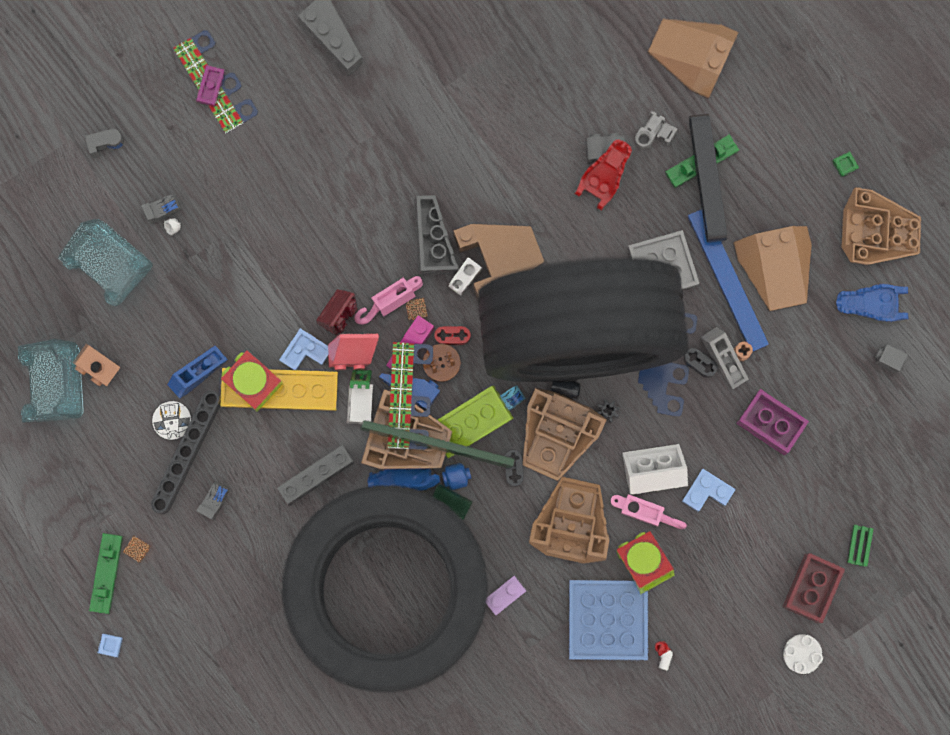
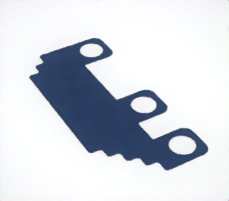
[638,313,697,417]

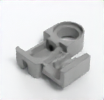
[635,111,678,149]

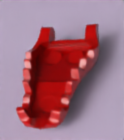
[574,140,632,211]

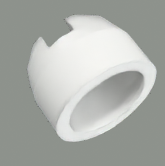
[164,218,181,235]

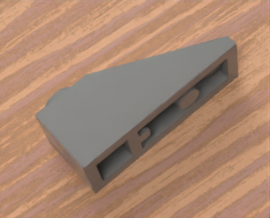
[701,327,749,389]

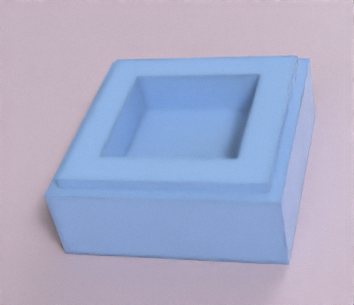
[98,634,123,657]

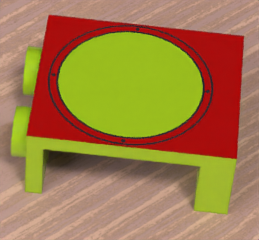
[221,351,283,412]
[616,531,675,594]

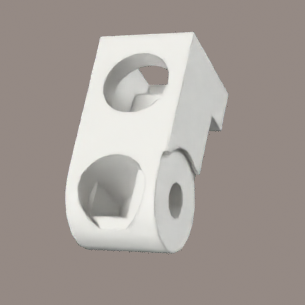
[448,257,483,296]

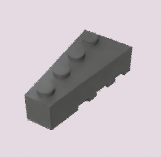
[298,0,363,76]
[414,195,459,275]

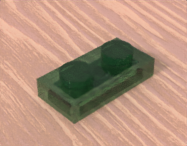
[433,484,473,520]

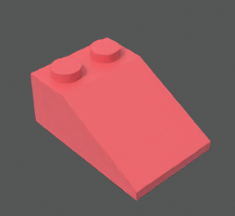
[328,334,379,370]

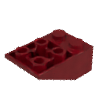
[316,289,358,336]

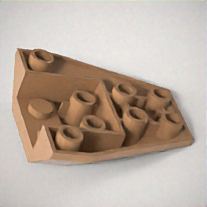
[842,187,921,265]

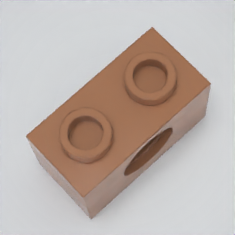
[73,344,120,386]

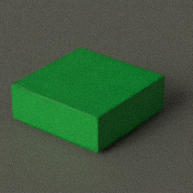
[832,152,859,177]

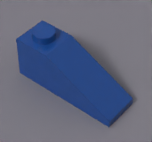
[167,346,228,399]
[379,373,440,411]

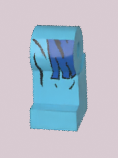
[500,386,526,411]

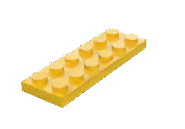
[220,368,338,411]

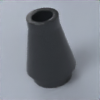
[551,381,581,400]

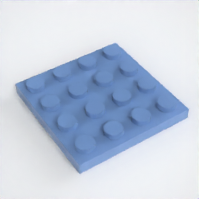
[569,580,648,660]

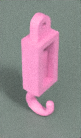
[354,276,423,325]
[610,494,687,529]

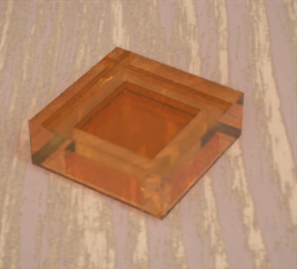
[406,298,428,321]
[123,536,151,563]

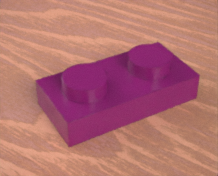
[196,65,225,107]

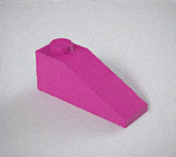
[386,315,434,370]

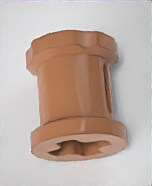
[734,342,753,361]

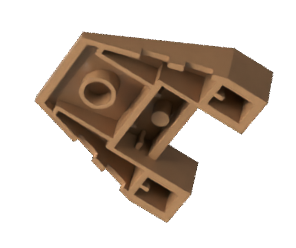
[453,224,544,299]

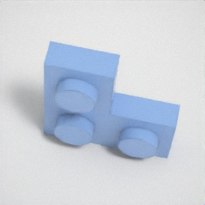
[279,328,329,370]
[682,469,735,512]

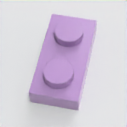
[487,576,526,616]

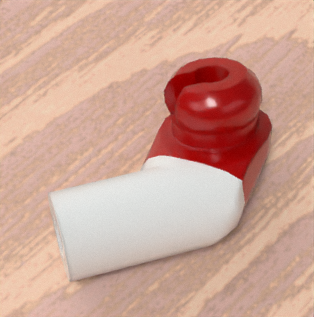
[655,641,673,671]

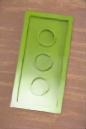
[438,385,514,458]

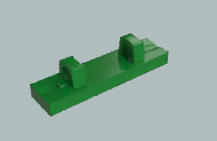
[665,134,739,188]
[89,533,123,614]

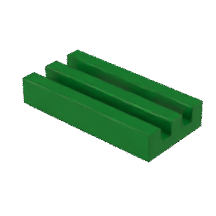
[350,370,372,389]
[847,525,874,567]

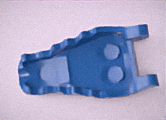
[836,284,908,322]
[367,469,440,491]

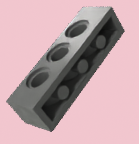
[277,445,354,506]

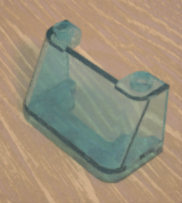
[58,219,153,306]
[18,339,83,423]

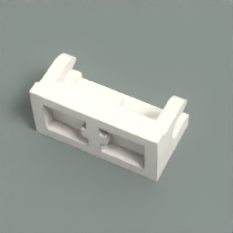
[347,384,373,424]

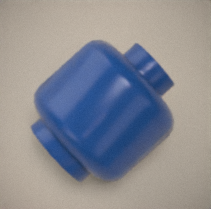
[442,463,471,490]

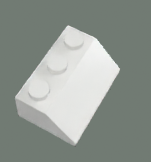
[622,444,688,494]

